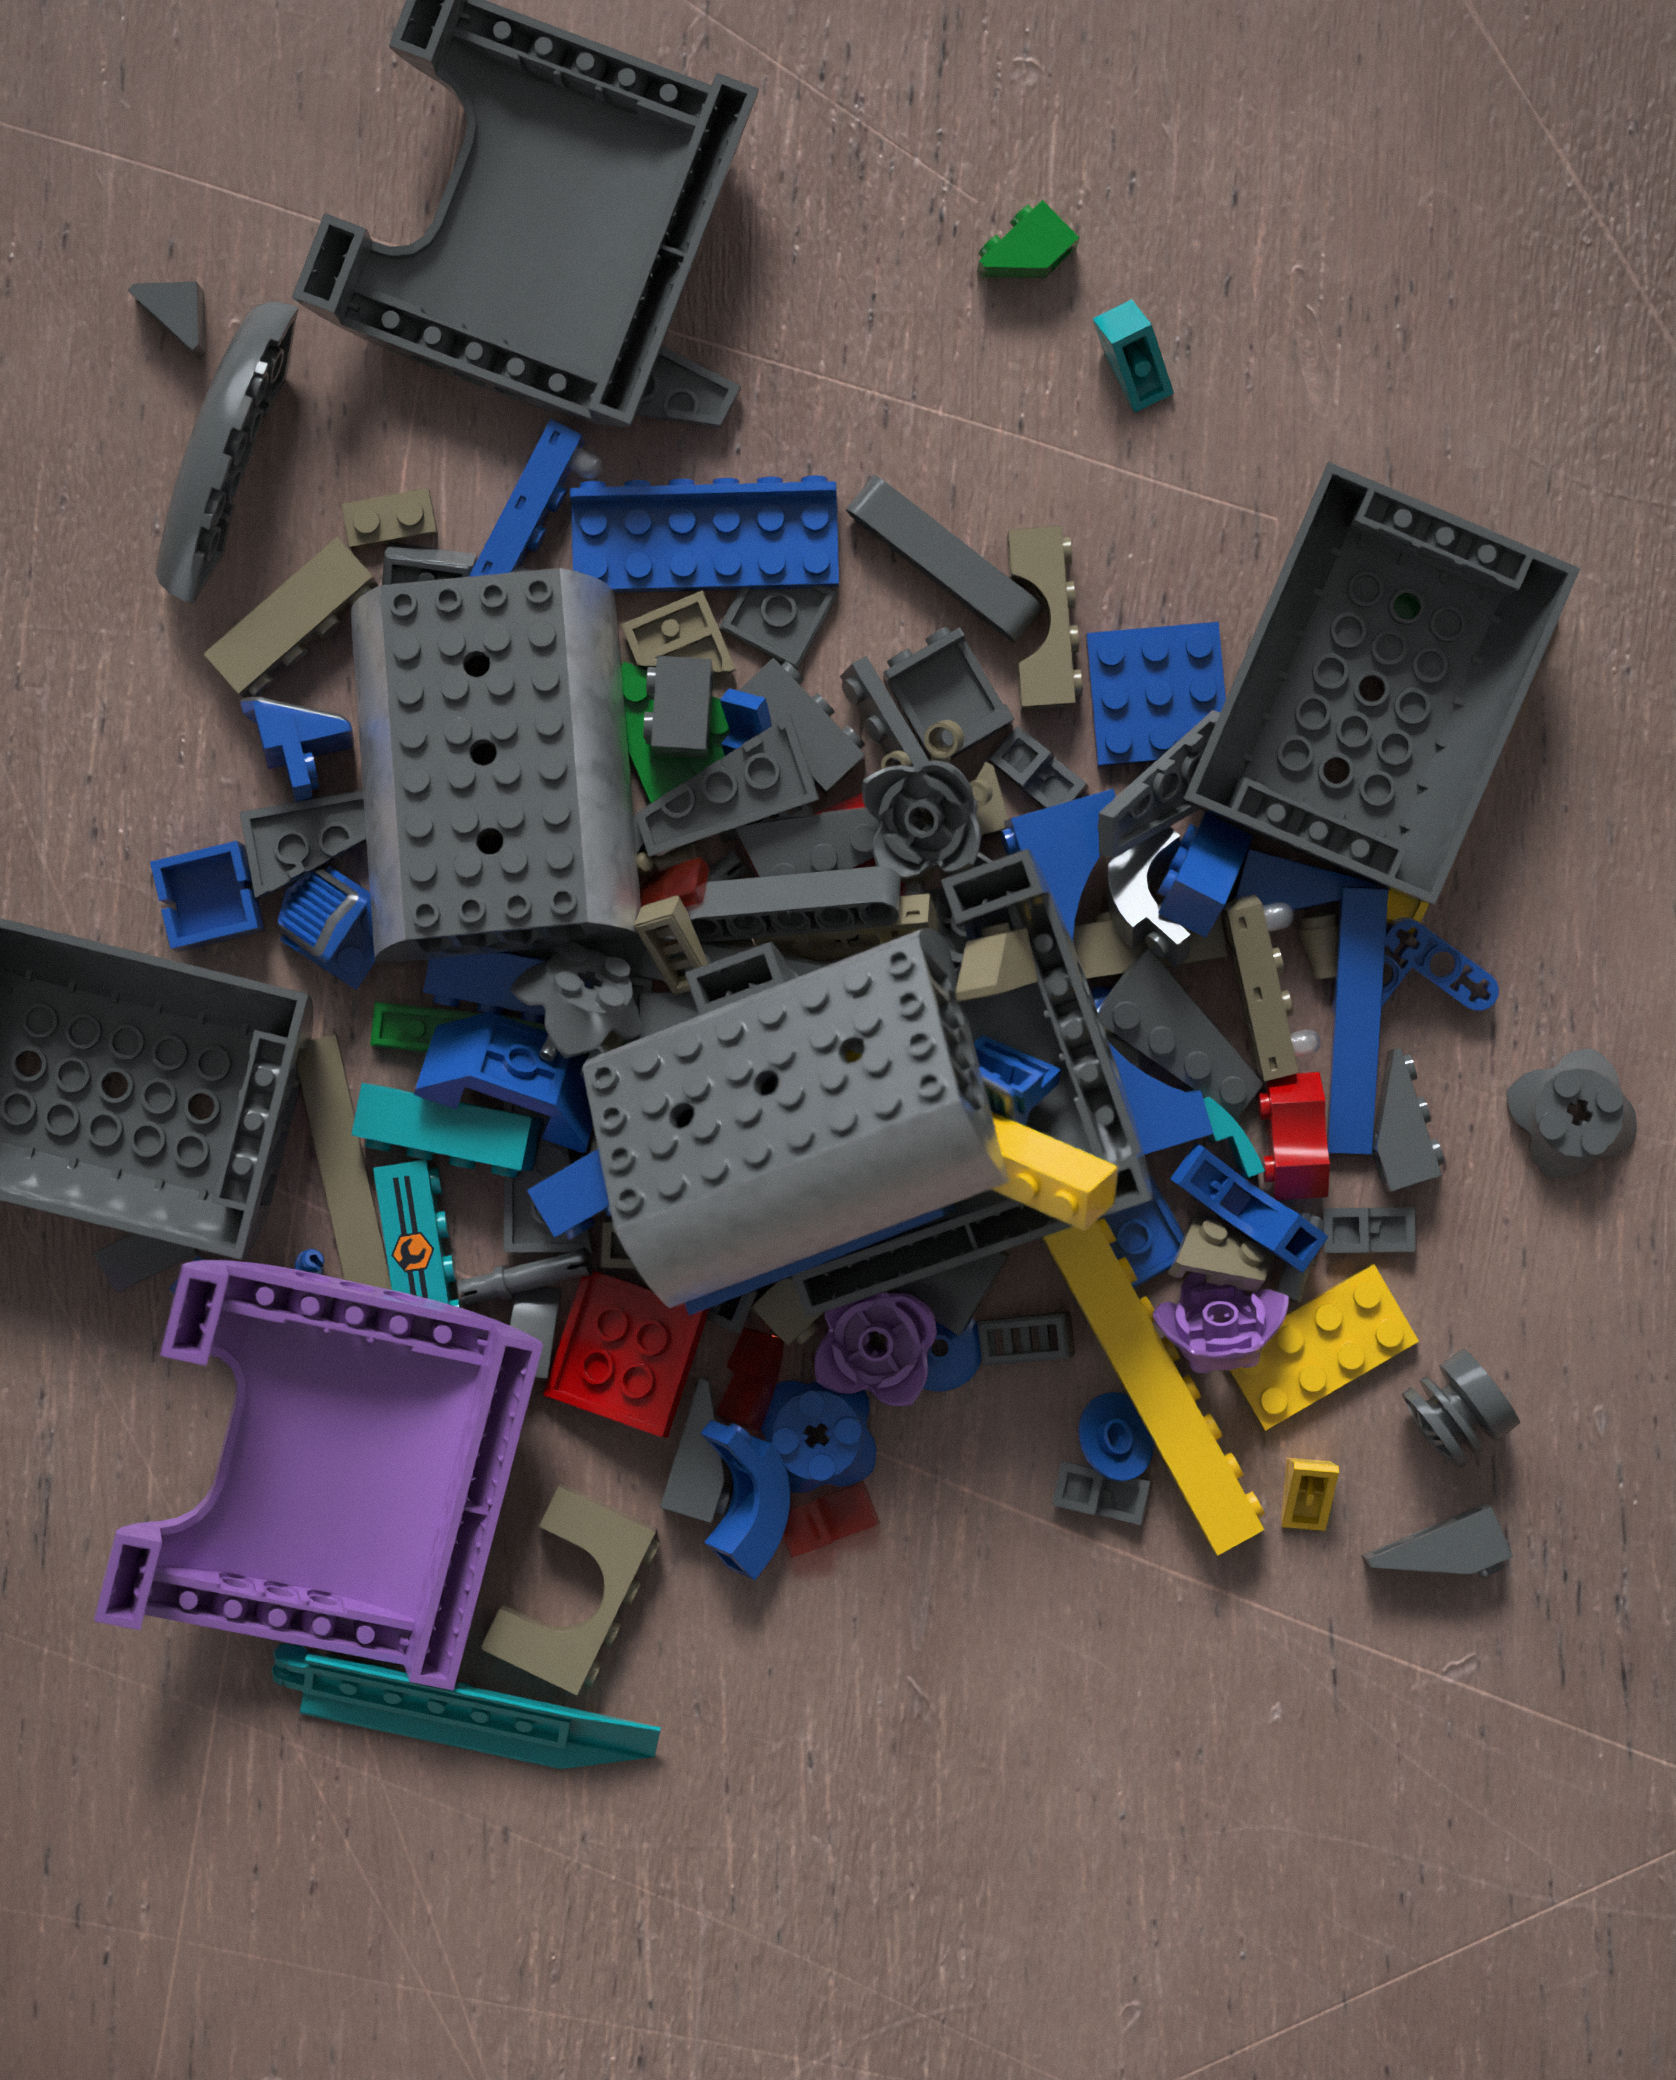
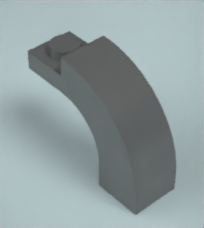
[1108,827,1191,967]

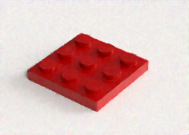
[543,1270,710,1438]

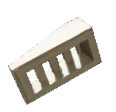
[633,896,708,996]

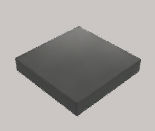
[719,586,839,670]

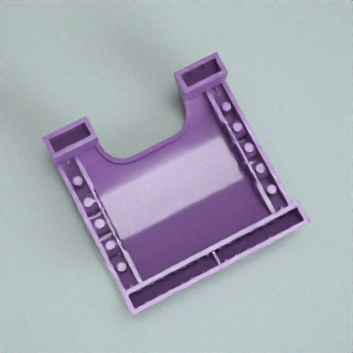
[94,1260,543,1690]

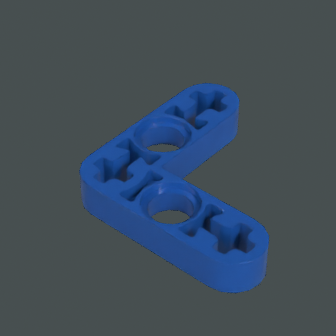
[1332,917,1499,1016]

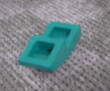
[1203,1097,1265,1178]

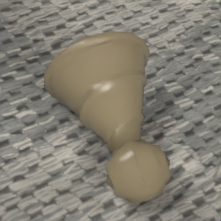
[637,842,705,885]

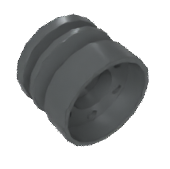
[1401,1349,1520,1469]

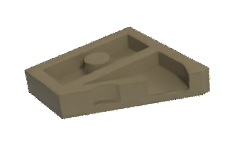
[621,590,736,673]
[1169,1211,1274,1292]

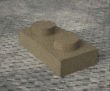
[341,488,438,550]

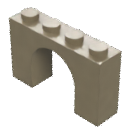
[480,1483,660,1695]

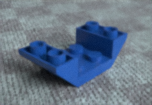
[413,1012,593,1153]

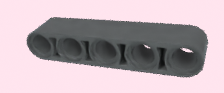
[846,475,1043,643]
[685,867,901,942]

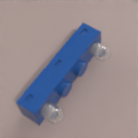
[469,419,602,577]

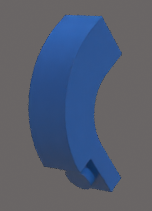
[1170,1143,1329,1273]
[700,1420,790,1581]

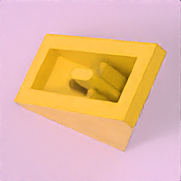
[1281,1457,1339,1531]

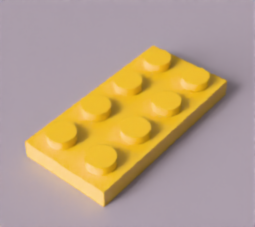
[1229,1264,1419,1431]

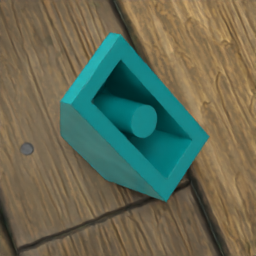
[1092,299,1174,413]

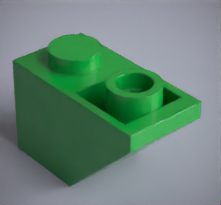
[977,199,1080,278]

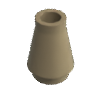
[1297,912,1339,979]

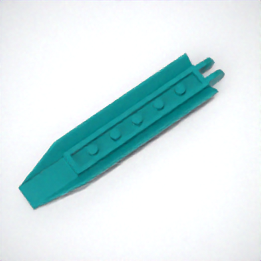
[271,1642,661,1769]

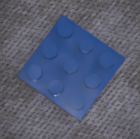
[1085,622,1226,767]

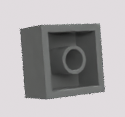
[643,656,714,759]

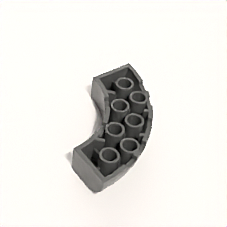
[155,301,298,604]

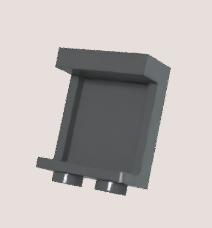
[883,626,1014,760]

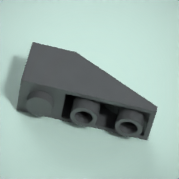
[1372,1047,1445,1192]

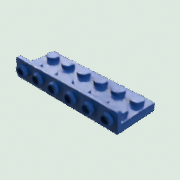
[570,475,839,593]

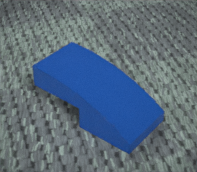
[720,688,772,756]

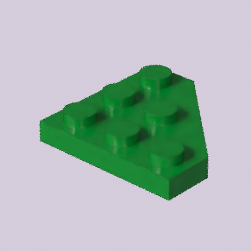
[621,661,730,803]

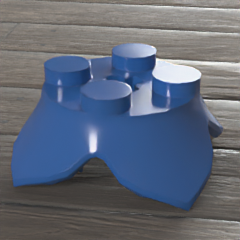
[757,1380,877,1493]

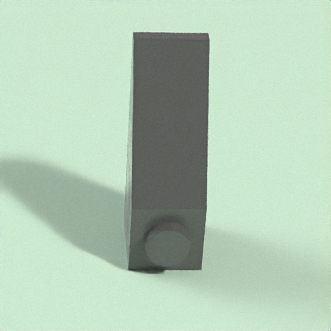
[660,1376,731,1523]
[1362,1503,1513,1577]

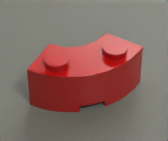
[1258,1072,1330,1200]

